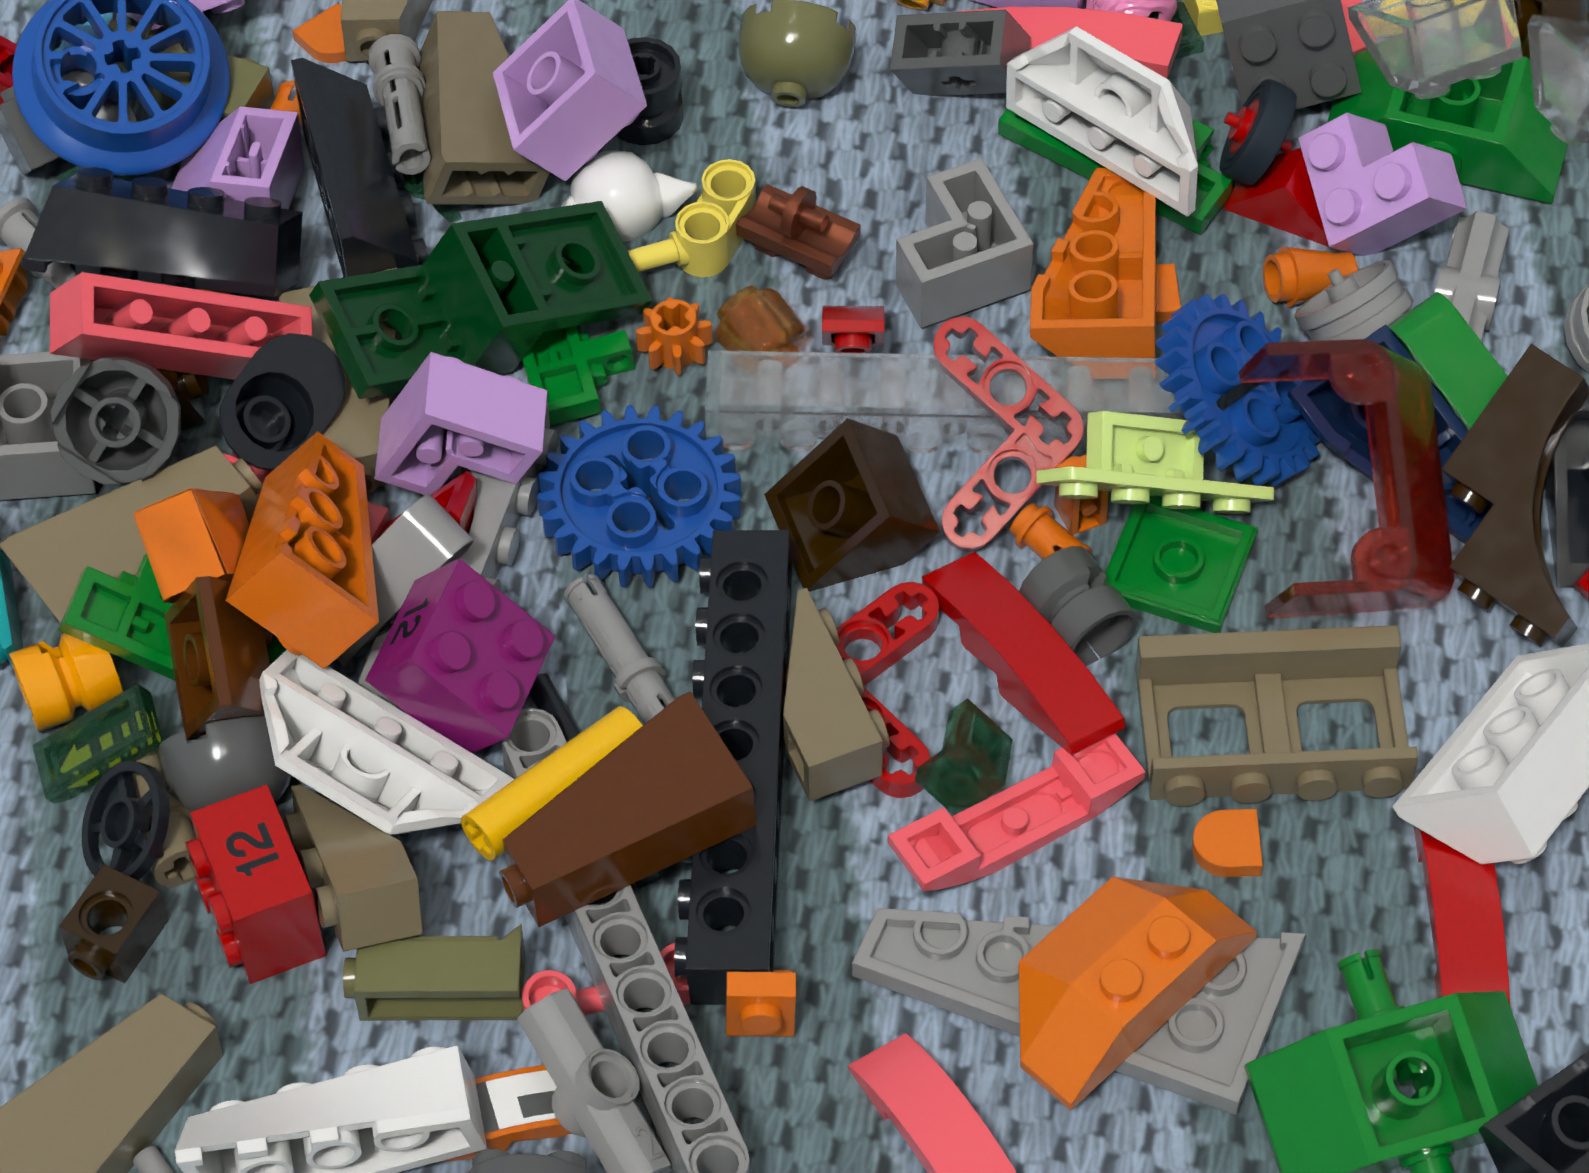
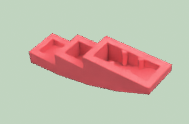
[957,6,1183,79]

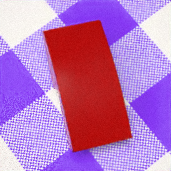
[822,306,884,355]

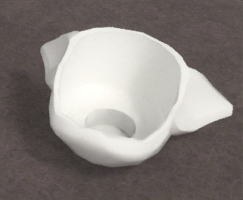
[561,150,698,242]

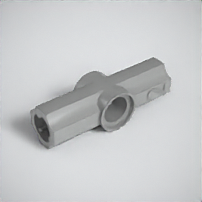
[1434,211,1510,343]
[517,988,673,1173]

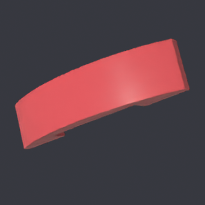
[887,733,1146,891]
[848,1033,1017,1173]

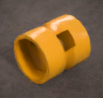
[9,633,125,733]

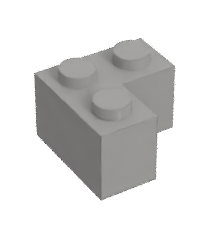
[896,158,1033,328]

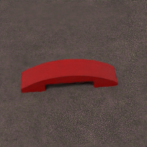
[1414,826,1510,1004]

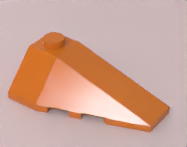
[1030,168,1156,383]

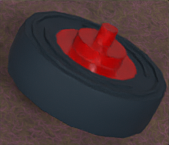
[1219,79,1297,186]

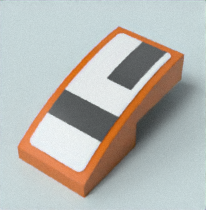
[440,1065,572,1162]

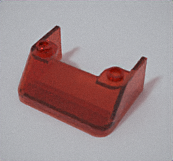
[1239,339,1454,618]

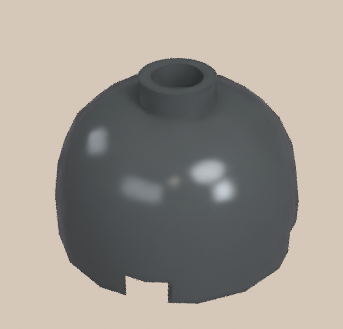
[51,356,181,485]
[158,716,292,812]

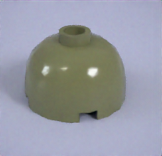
[739,0,857,107]

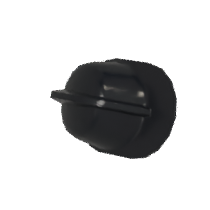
[219,333,345,470]

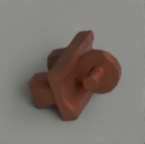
[736,184,861,280]

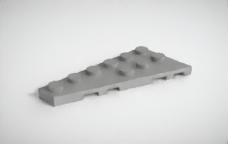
[852,908,1305,1115]

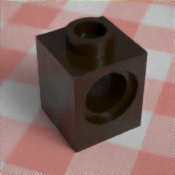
[59,864,169,983]

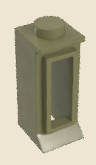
[343,923,525,1021]

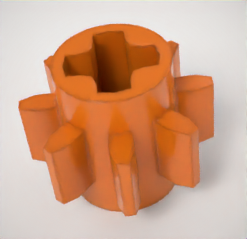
[636,297,713,375]

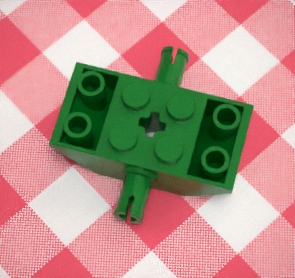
[1327,18,1577,204]
[1244,949,1538,1173]

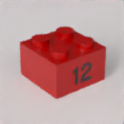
[185,784,326,984]

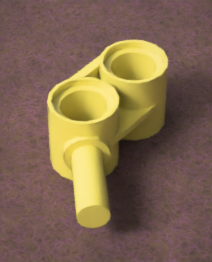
[628,159,756,278]

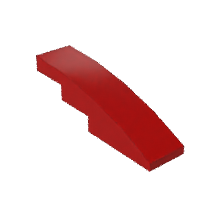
[922,552,1125,755]

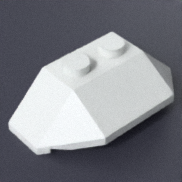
[1006,26,1198,217]
[259,650,514,835]

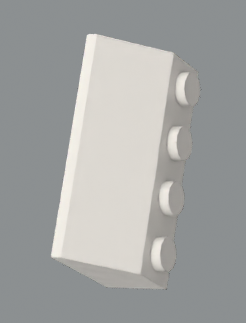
[1393,643,1589,864]

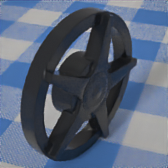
[82,761,170,880]

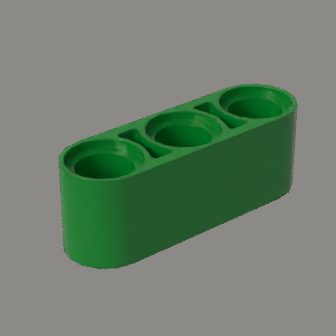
[1388,292,1507,431]

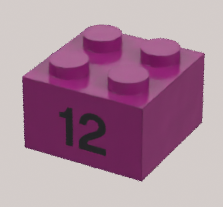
[365,558,555,753]

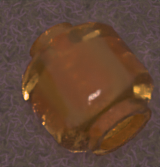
[716,285,806,378]

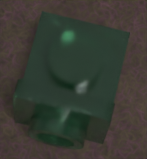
[915,698,1013,815]

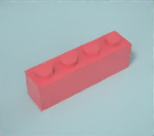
[50,272,312,380]

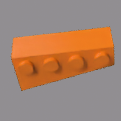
[225,431,379,669]

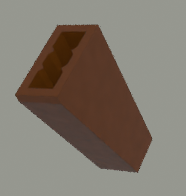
[499,691,756,927]

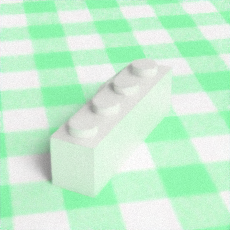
[175,1045,487,1173]

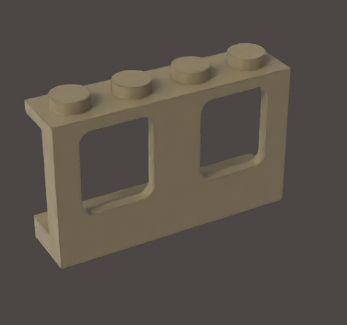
[1135,625,1418,807]

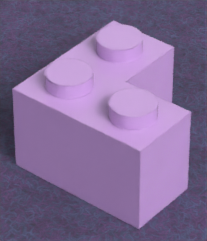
[1298,113,1467,256]
[374,352,547,495]

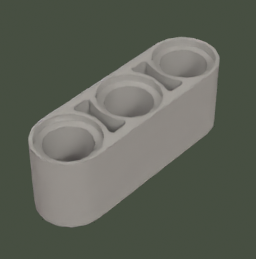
[336,493,474,668]

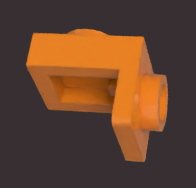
[726,970,796,1037]

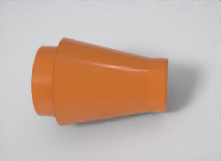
[1263,247,1358,307]

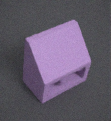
[171,106,304,209]

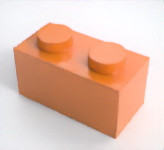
[1054,454,1109,535]

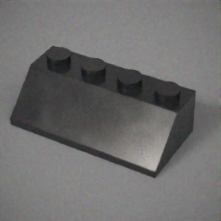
[291,58,428,277]

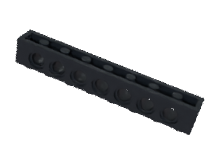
[674,530,793,1005]

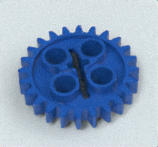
[1155,294,1321,487]
[537,405,741,587]

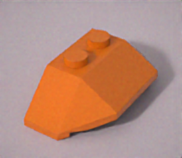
[1018,876,1257,1111]

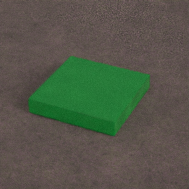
[1105,496,1258,633]

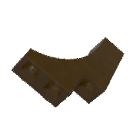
[1442,344,1589,647]

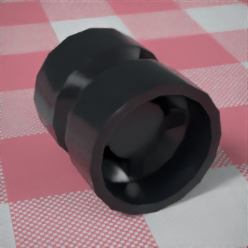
[616,37,683,145]

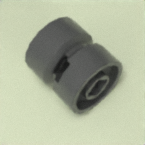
[1019,546,1138,666]

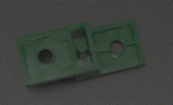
[309,201,653,399]

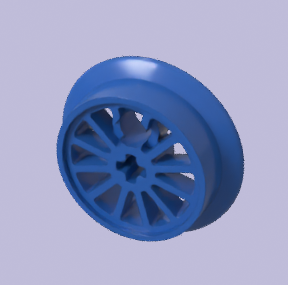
[12,0,230,175]

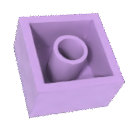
[493,0,647,181]

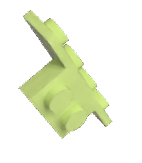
[1036,411,1274,514]

